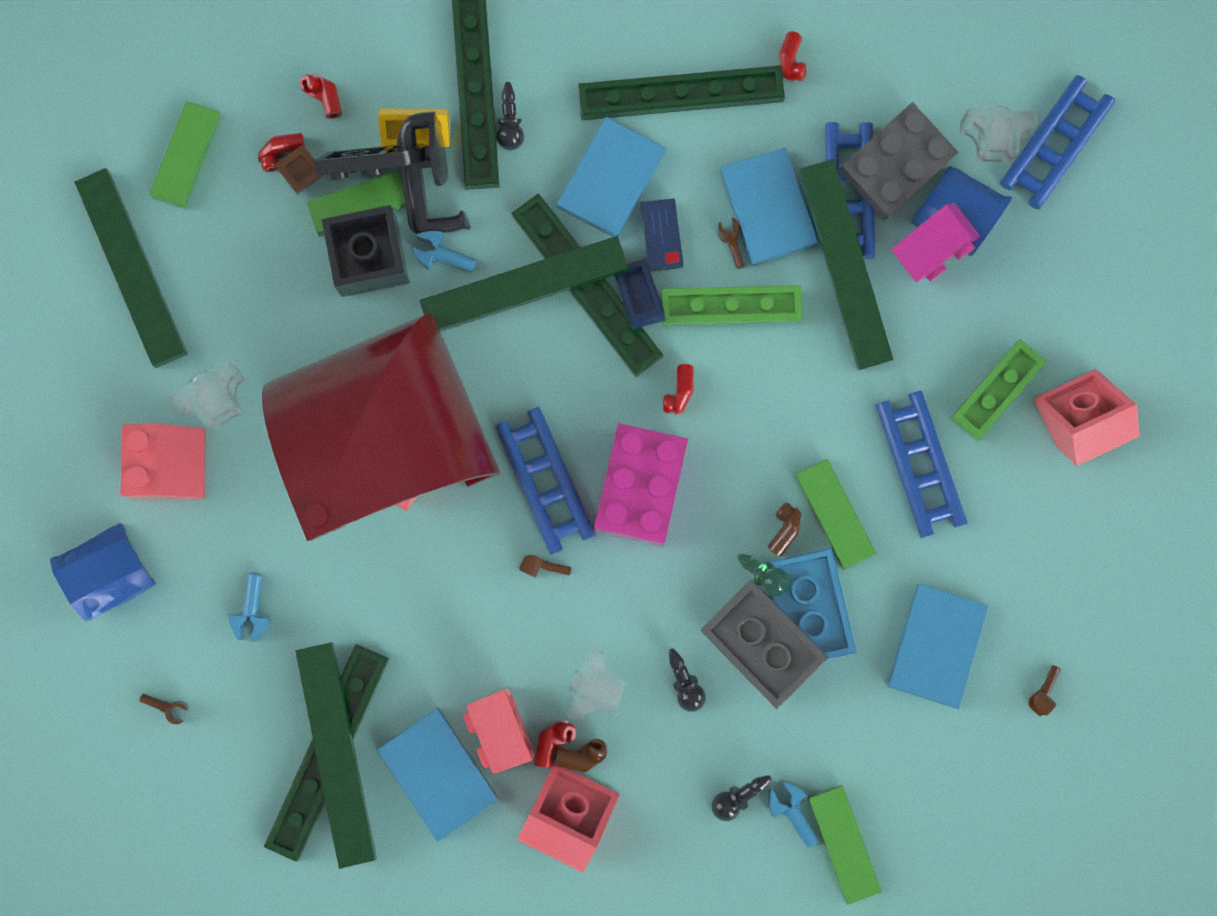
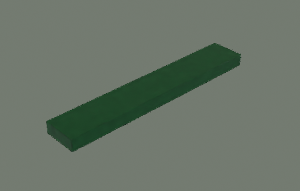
[452,0,500,190]
[578,65,785,120]
[799,159,894,371]
[74,168,188,368]
[511,193,663,378]
[419,235,629,332]
[295,642,377,869]
[264,644,390,862]

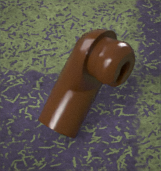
[767,503,801,557]
[554,738,607,772]

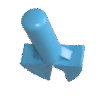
[411,231,477,272]
[229,572,271,641]
[768,781,819,848]

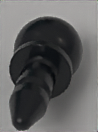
[497,82,524,150]
[669,648,706,712]
[711,775,772,821]

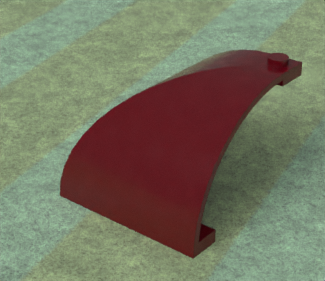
[262,313,501,541]

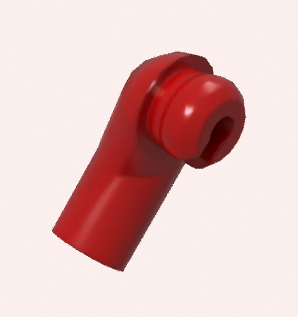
[778,31,807,83]
[300,74,342,119]
[258,133,305,172]

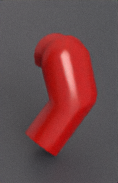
[663,364,694,415]
[534,720,576,768]

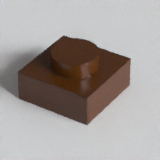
[275,144,325,195]

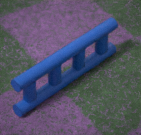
[1000,75,1115,210]
[825,122,875,259]
[875,390,968,538]
[495,407,596,555]

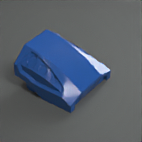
[910,166,1012,257]
[50,523,156,621]

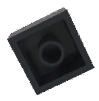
[321,205,410,297]

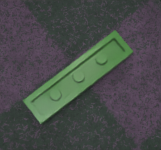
[661,285,803,326]

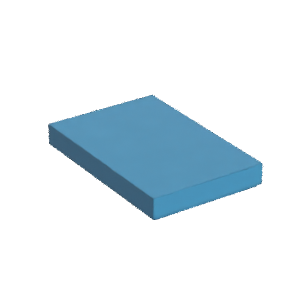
[556,117,666,237]
[720,147,818,266]
[761,548,857,659]
[887,583,988,709]
[377,708,499,842]

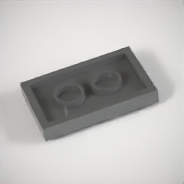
[838,102,959,221]
[700,580,829,710]

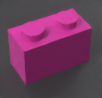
[891,203,980,282]

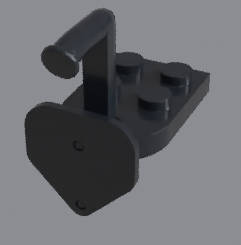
[314,111,471,234]

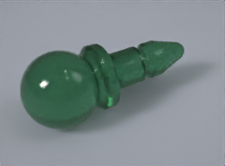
[737,553,790,596]

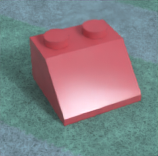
[1034,369,1140,466]
[120,424,206,500]
[463,688,536,774]
[517,764,620,873]

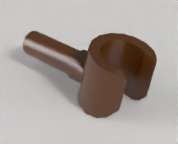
[718,218,745,269]
[519,555,571,578]
[1028,665,1061,716]
[139,694,189,725]

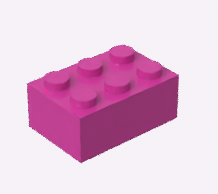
[594,423,688,547]

